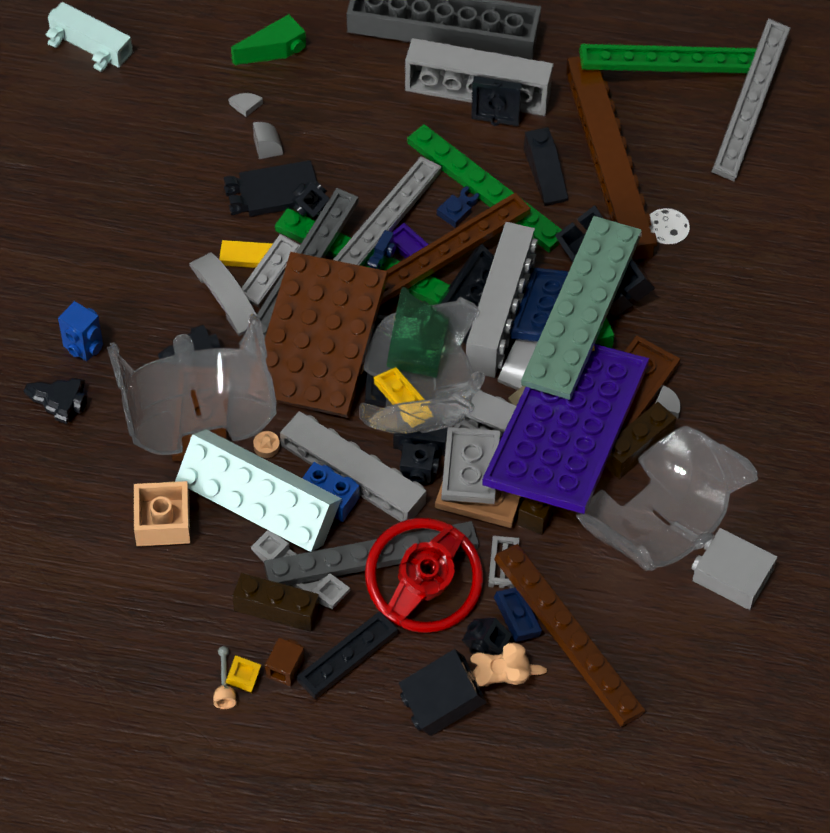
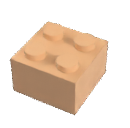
[134,481,190,546]

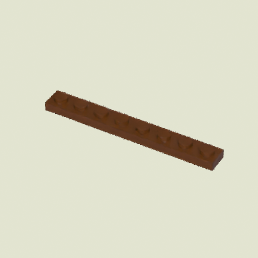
[380,193,531,305]
[494,544,645,727]

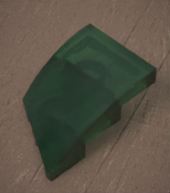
[386,287,450,378]

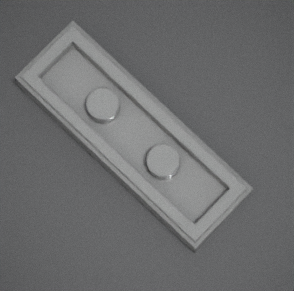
[241,234,300,308]

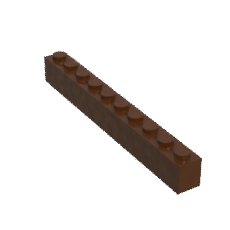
[566,56,657,260]

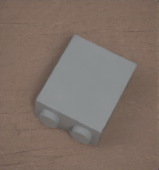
[691,528,777,610]

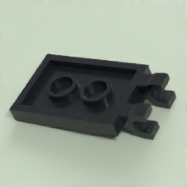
[224,160,317,217]

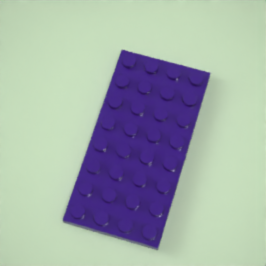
[482,344,649,514]

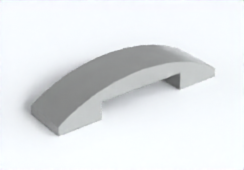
[189,253,256,336]
[498,339,538,390]
[251,530,350,609]

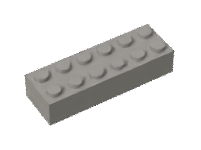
[405,38,553,116]
[465,222,538,378]

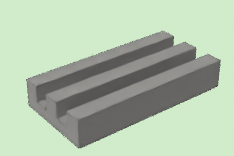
[488,536,519,588]

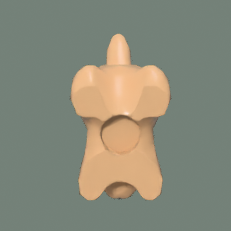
[470,643,547,687]

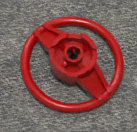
[365,518,483,633]

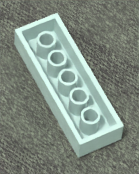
[175,429,342,552]

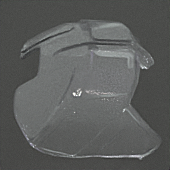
[359,297,485,434]
[107,314,277,455]
[576,426,758,571]

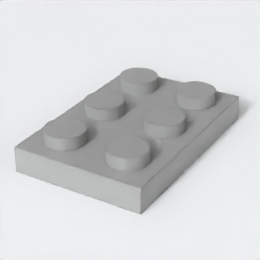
[441,427,500,504]

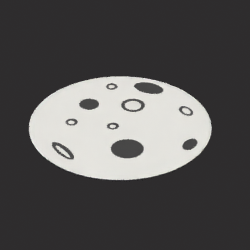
[650,208,690,244]

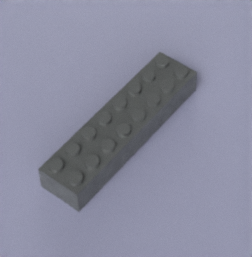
[347,0,541,60]

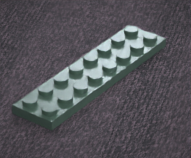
[521,216,641,400]

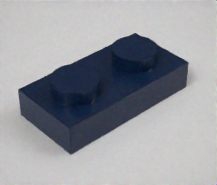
[494,588,542,642]

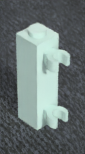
[46,2,133,72]

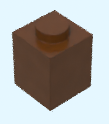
[265,638,305,687]

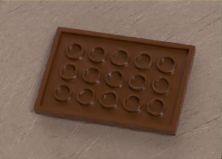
[249,252,389,418]

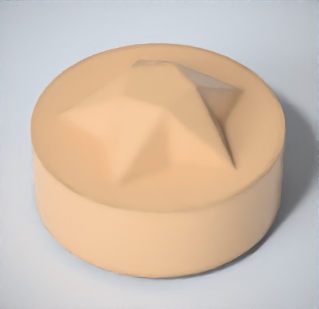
[253,431,280,458]

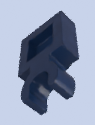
[437,186,479,228]
[367,230,396,269]

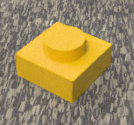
[225,655,261,692]

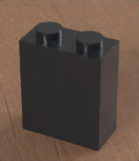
[399,649,487,736]

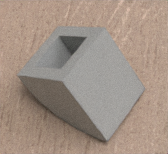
[253,122,283,159]

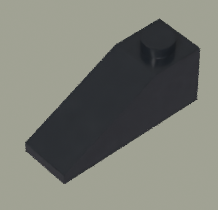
[524,127,568,206]

